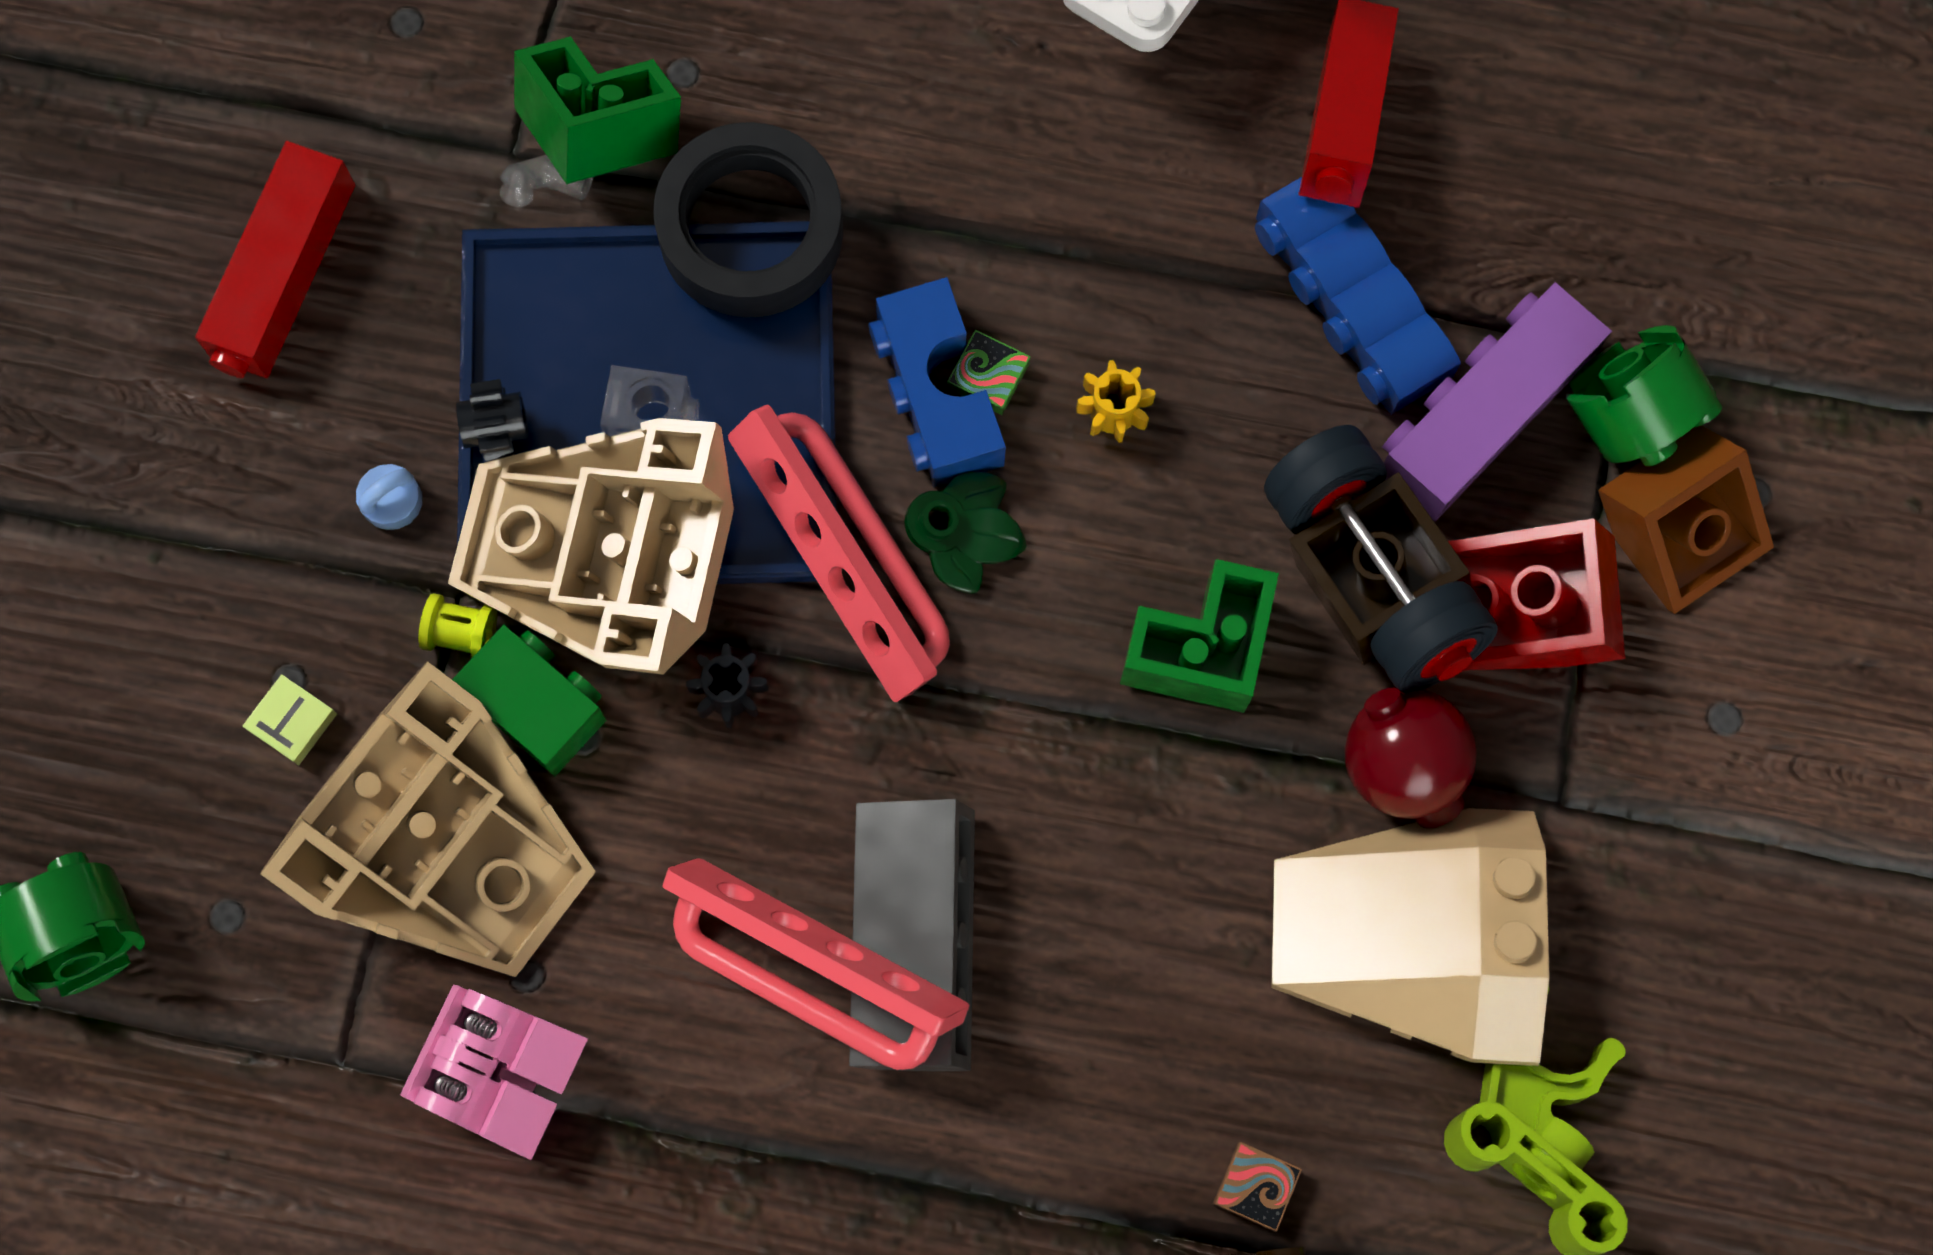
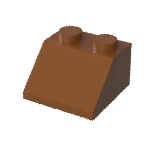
[1598,425,1774,614]

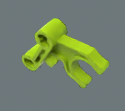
[1444,985,1628,1255]

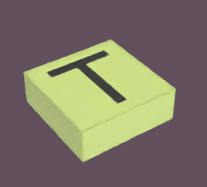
[243,674,337,766]

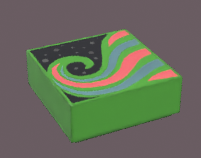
[947,330,1031,415]

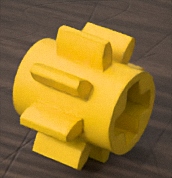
[1076,360,1155,443]

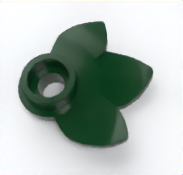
[904,472,1027,594]

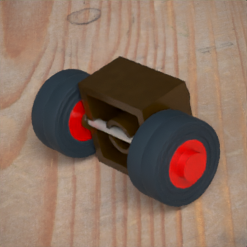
[1264,425,1498,693]

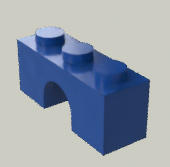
[868,277,1006,488]

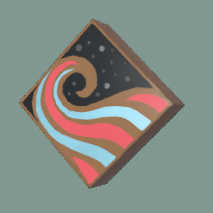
[1213,1142,1302,1232]

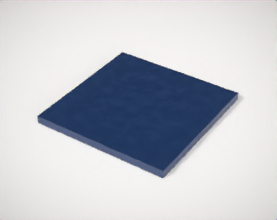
[457,221,837,584]

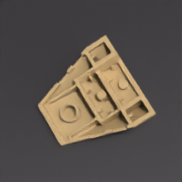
[448,418,734,675]
[260,662,596,977]
[1271,808,1549,1066]

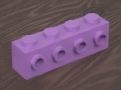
[1382,282,1612,523]

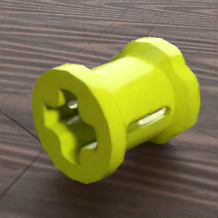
[418,593,498,657]

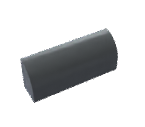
[849,799,975,1071]

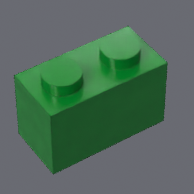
[452,624,607,777]

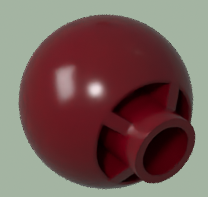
[1345,687,1477,828]

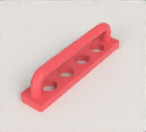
[728,404,950,702]
[662,858,970,1070]

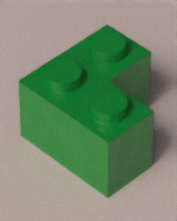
[514,36,681,185]
[1120,559,1279,713]

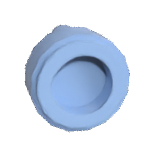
[356,464,423,530]

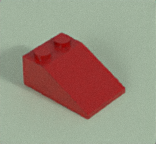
[1448,518,1625,671]

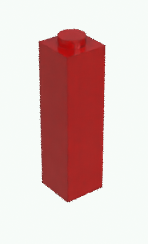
[1298,0,1399,208]
[195,140,356,379]

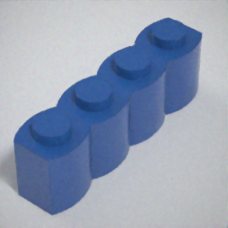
[1255,177,1461,414]

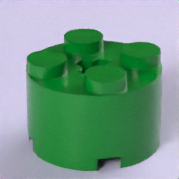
[1566,325,1722,466]
[0,852,145,1002]

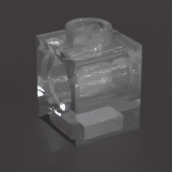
[600,365,700,436]

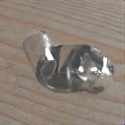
[499,155,593,207]

